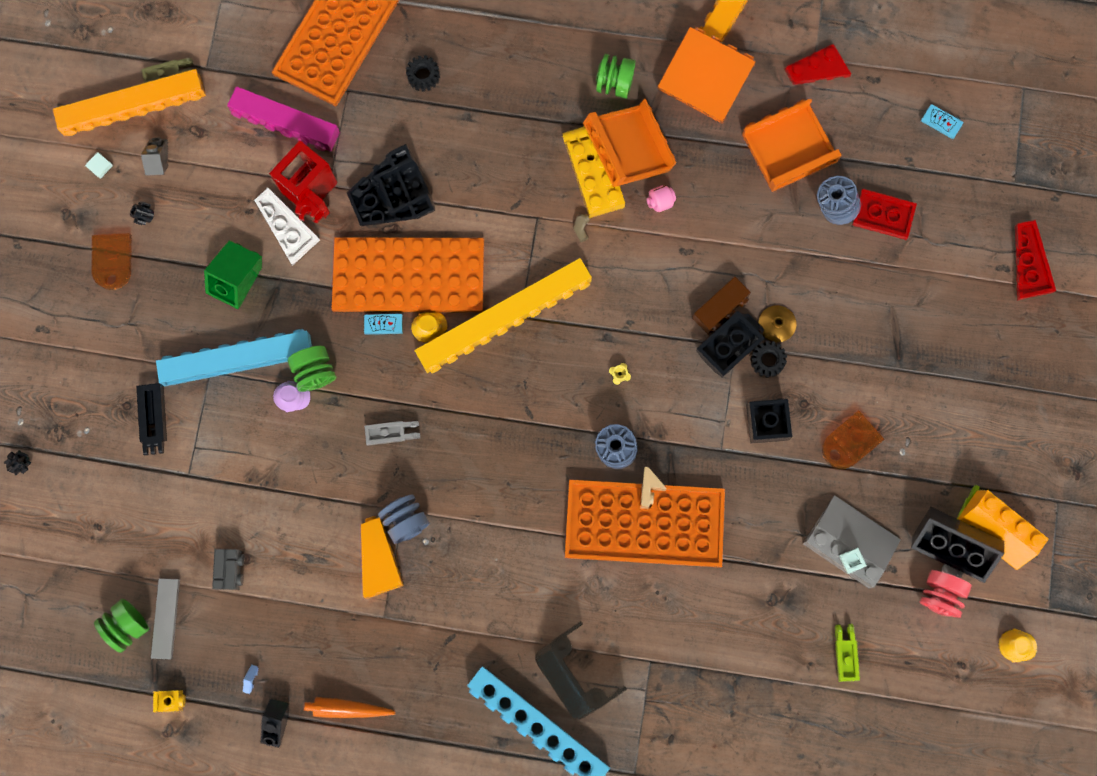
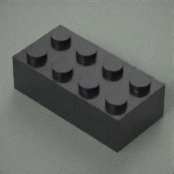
[911,507,1005,583]

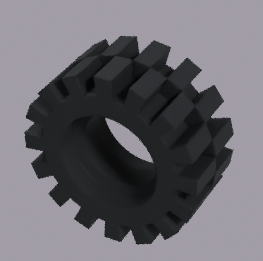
[406,55,440,92]
[751,341,787,378]

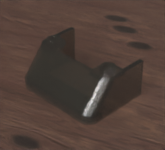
[535,621,627,719]

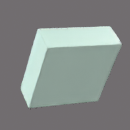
[85,152,113,179]
[839,548,867,574]

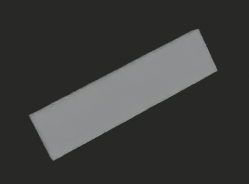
[151,579,180,659]

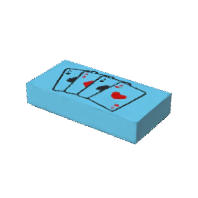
[921,104,964,139]
[364,314,403,335]

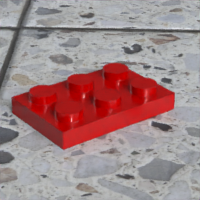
[852,189,917,240]

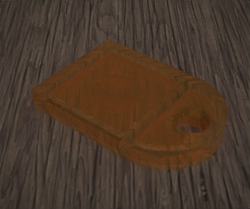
[92,233,132,290]
[822,410,885,469]

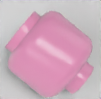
[647,185,676,212]

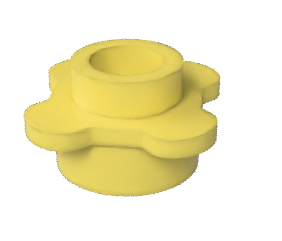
[609,363,631,385]

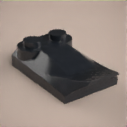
[696,311,765,378]

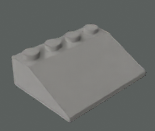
[803,495,901,588]

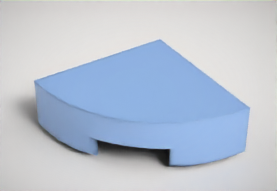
[243,665,258,694]

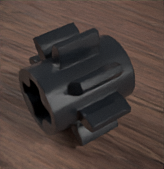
[130,202,154,225]
[4,450,31,475]

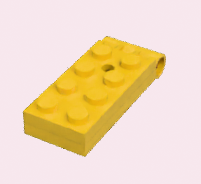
[562,127,625,218]

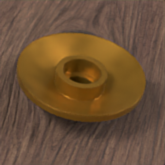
[758,305,796,343]

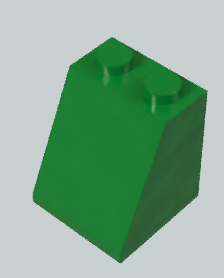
[204,240,262,309]

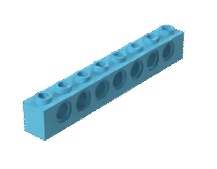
[467,666,610,776]

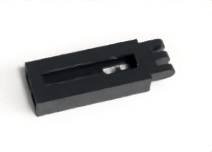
[136,383,167,456]

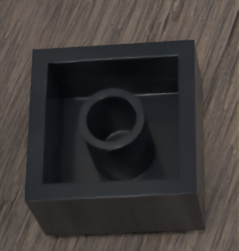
[746,399,792,444]

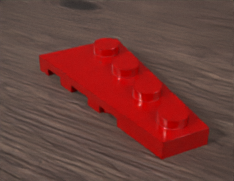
[1015,220,1056,300]

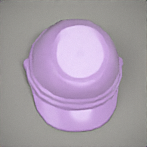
[273,381,310,412]

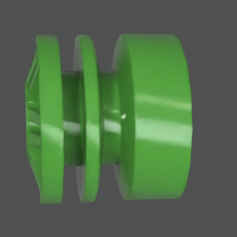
[596,54,636,99]
[287,346,337,392]
[94,599,149,653]

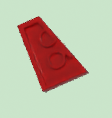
[785,44,851,85]

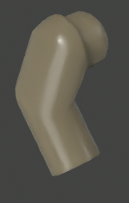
[573,214,589,242]

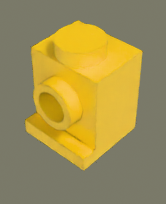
[153,690,186,712]

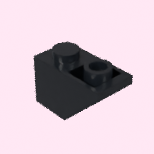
[260,698,290,748]

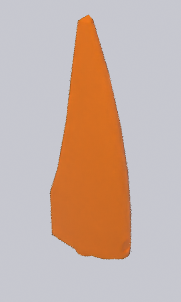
[304,697,395,718]

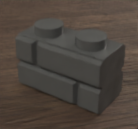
[212,549,245,590]

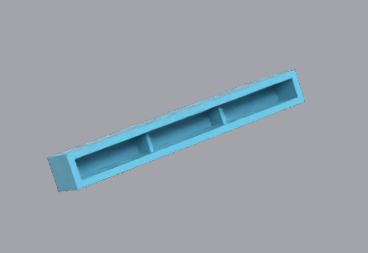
[156,329,312,386]

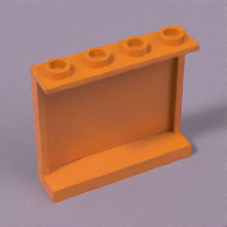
[658,27,756,124]
[742,98,842,192]
[583,99,676,187]

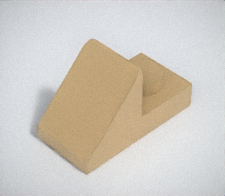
[640,467,667,509]

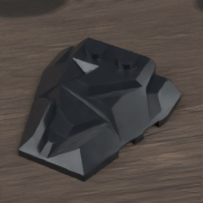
[346,144,435,226]

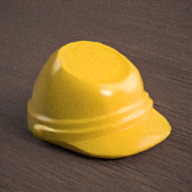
[411,312,447,343]
[998,628,1037,663]

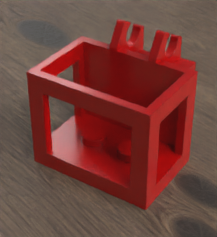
[269,140,337,223]

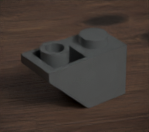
[141,137,168,175]

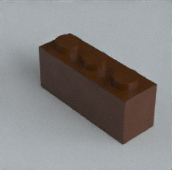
[692,277,751,334]

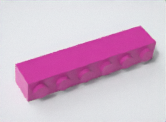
[227,86,340,152]

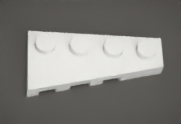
[255,188,320,266]

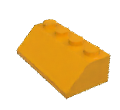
[958,490,1048,570]

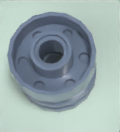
[817,176,861,225]
[595,424,638,469]
[378,494,430,544]

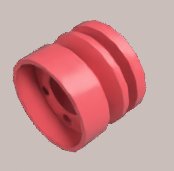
[920,570,972,618]

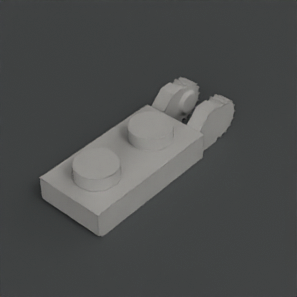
[365,421,420,446]

